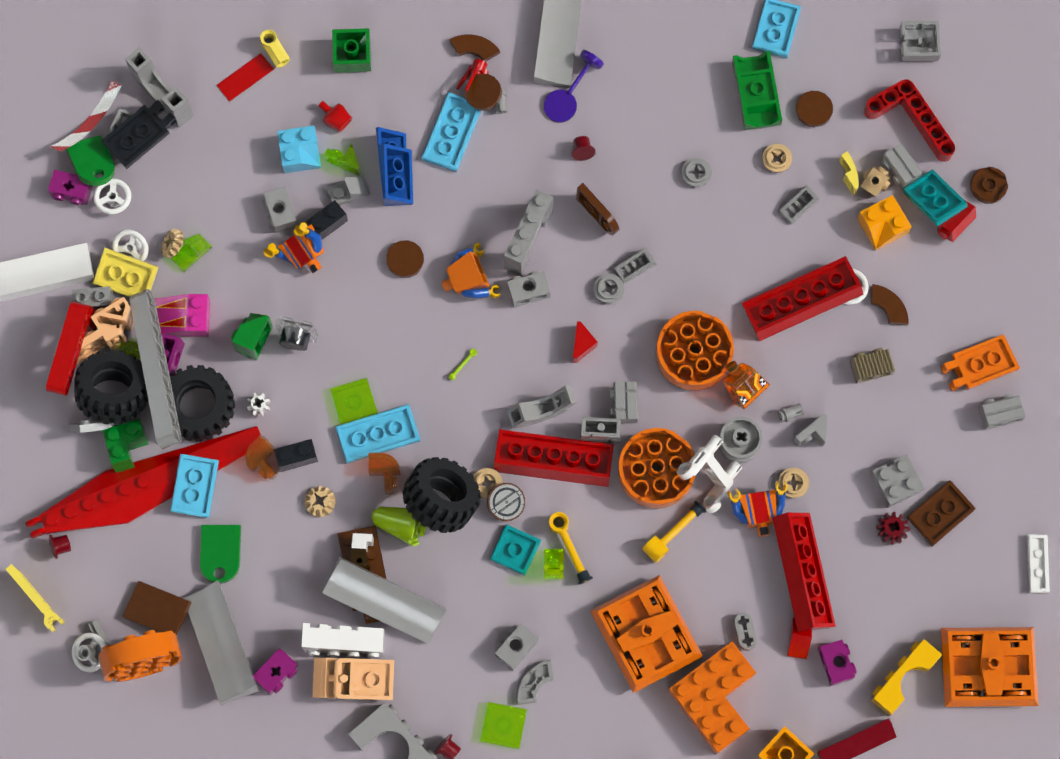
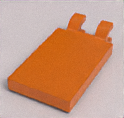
[940,334,1020,391]

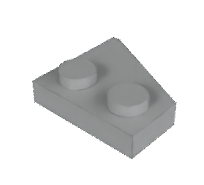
[68,419,117,433]

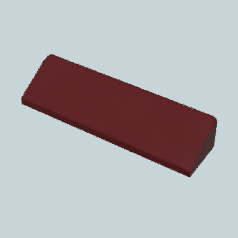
[817,718,897,759]

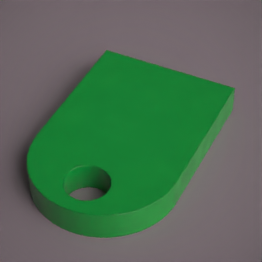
[65,135,115,186]
[200,525,241,584]

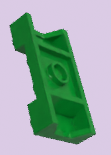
[732,51,782,130]

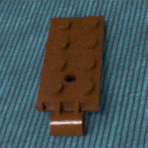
[337,525,387,624]

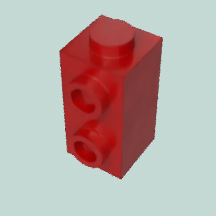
[937,200,976,243]

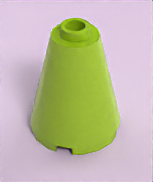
[371,506,427,547]

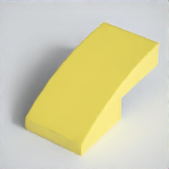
[839,151,859,195]

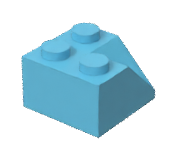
[277,125,321,174]

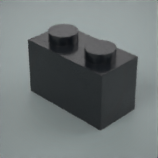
[305,200,348,240]
[274,439,318,472]

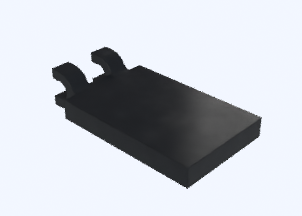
[101,100,177,170]

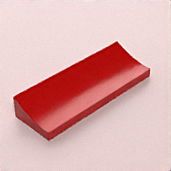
[742,256,864,341]
[494,429,614,487]
[772,512,836,632]

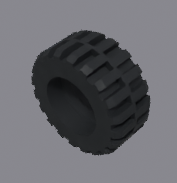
[74,350,148,425]
[170,365,235,442]
[402,457,481,533]

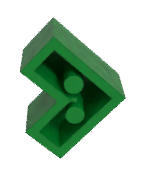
[102,419,149,473]

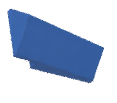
[376,127,413,206]

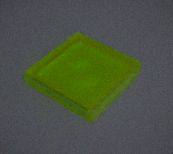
[330,378,378,425]
[480,702,527,749]

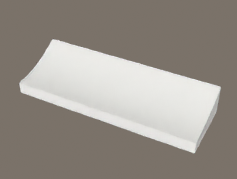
[0,243,95,302]

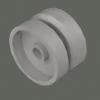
[719,416,763,463]

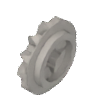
[681,158,712,188]
[594,274,624,304]

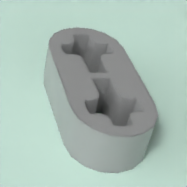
[734,613,757,651]

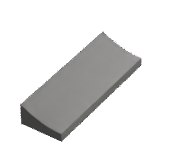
[534,0,582,88]
[322,557,447,643]
[183,580,259,705]

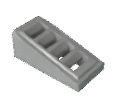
[779,185,819,224]
[614,247,657,284]

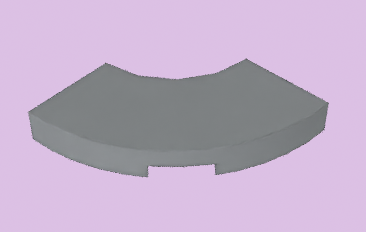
[517,660,553,705]

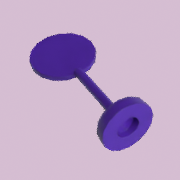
[544,49,604,122]

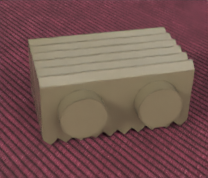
[850,348,895,384]

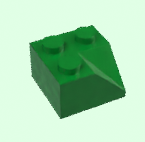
[332,28,371,73]
[231,313,273,360]

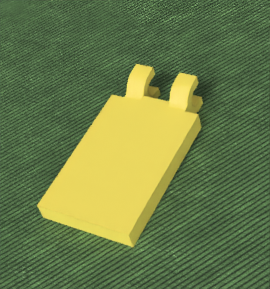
[6,564,65,632]

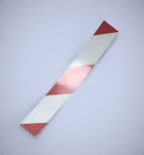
[50,80,122,152]

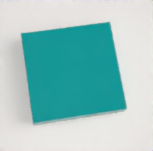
[490,524,542,576]

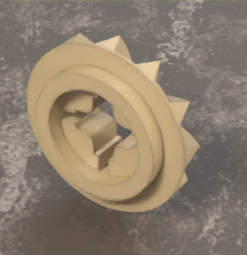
[762,144,792,173]
[160,228,183,258]
[474,468,503,499]
[778,468,809,499]
[304,486,336,517]

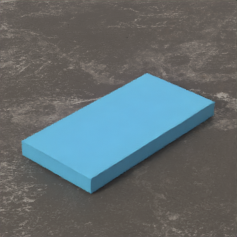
[422,92,481,172]
[336,404,420,464]

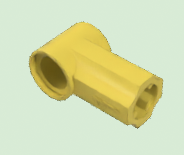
[260,30,290,68]

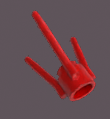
[456,59,489,91]

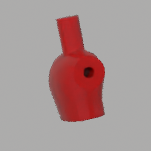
[318,101,352,132]

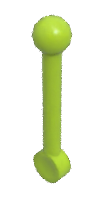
[448,349,477,380]

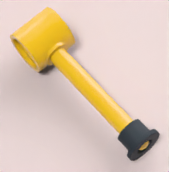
[642,500,706,563]
[549,512,593,585]

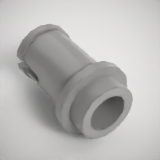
[495,89,507,114]
[778,403,804,422]

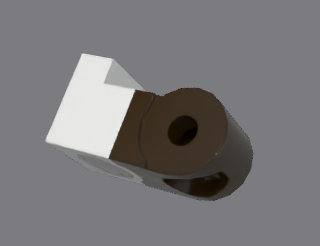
[351,533,374,570]

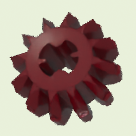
[876,512,910,545]

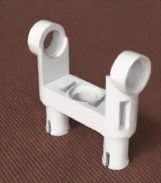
[677,435,742,513]

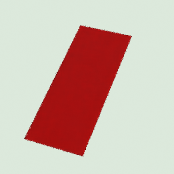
[217,53,274,102]

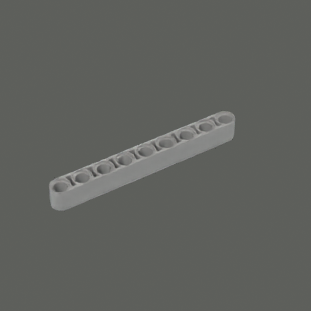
[129,289,182,449]

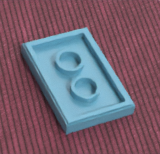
[752,0,801,58]
[170,454,219,518]

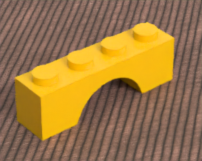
[871,639,942,716]

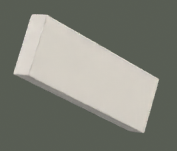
[1027,534,1050,594]

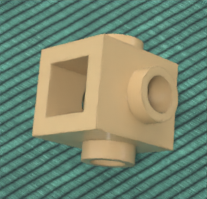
[861,166,891,197]

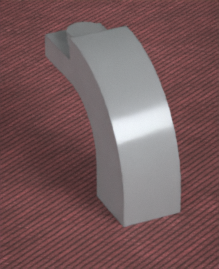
[507,385,577,428]

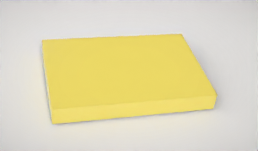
[92,248,159,297]

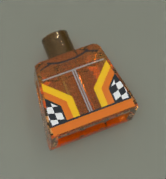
[723,361,770,409]

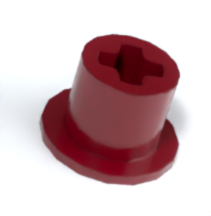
[572,136,596,161]
[49,535,71,560]
[434,734,461,759]

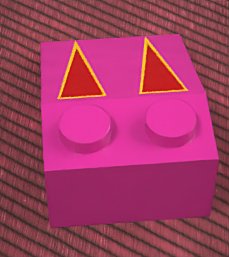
[154,294,211,337]

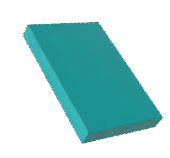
[902,169,968,227]

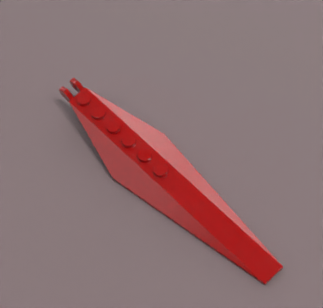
[25,426,265,538]

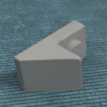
[327,177,369,206]
[794,413,827,447]

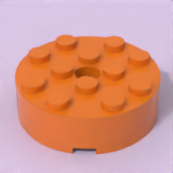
[656,311,734,391]
[618,428,696,509]
[98,630,182,682]

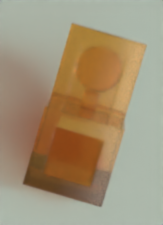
[246,435,279,480]
[368,453,401,494]

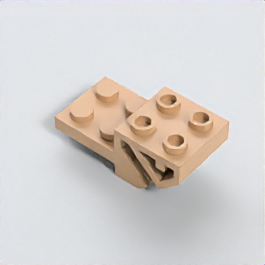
[77,297,134,364]
[312,658,394,700]

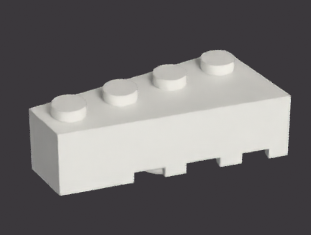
[302,623,385,658]

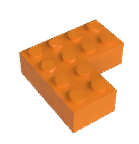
[668,641,756,755]

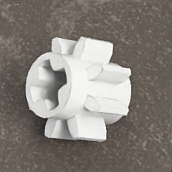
[247,393,271,417]

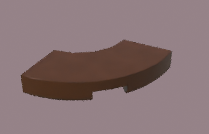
[450,34,500,62]
[871,284,909,326]

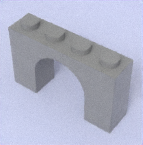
[125,47,194,128]
[504,189,554,276]
[348,703,437,759]

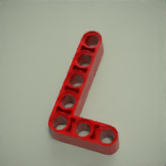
[864,79,955,162]
[46,302,97,396]

